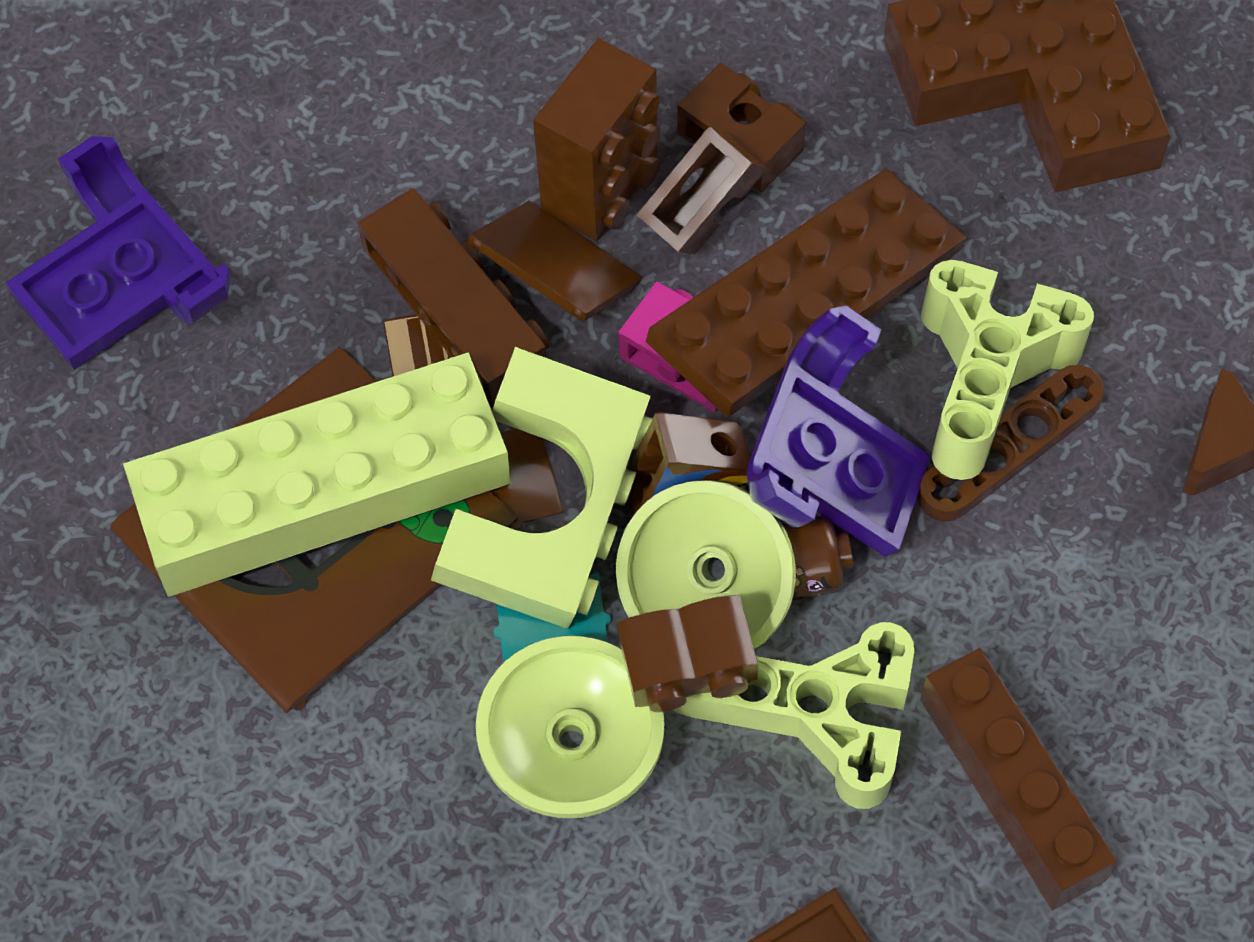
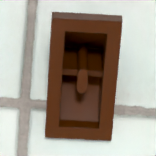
[1182,369,1254,496]

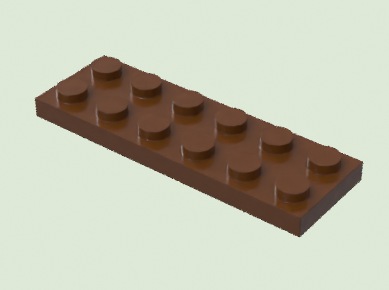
[646,168,967,418]

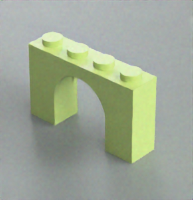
[431,347,653,629]

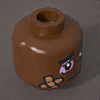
[782,516,854,600]

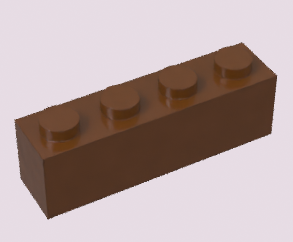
[357,187,549,408]
[920,648,1117,911]

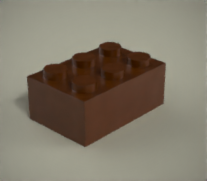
[533,38,661,241]

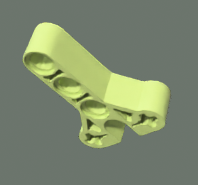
[921,260,1094,480]
[674,622,914,809]

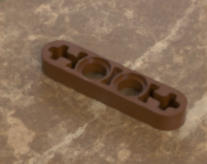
[918,365,1104,522]

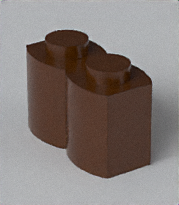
[617,595,758,712]

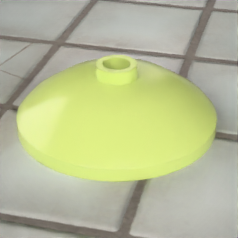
[616,480,796,650]
[476,636,664,818]

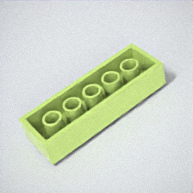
[123,352,511,597]

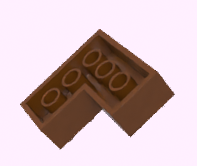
[884,0,1171,193]

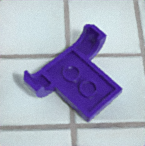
[6,136,230,370]
[747,306,930,557]

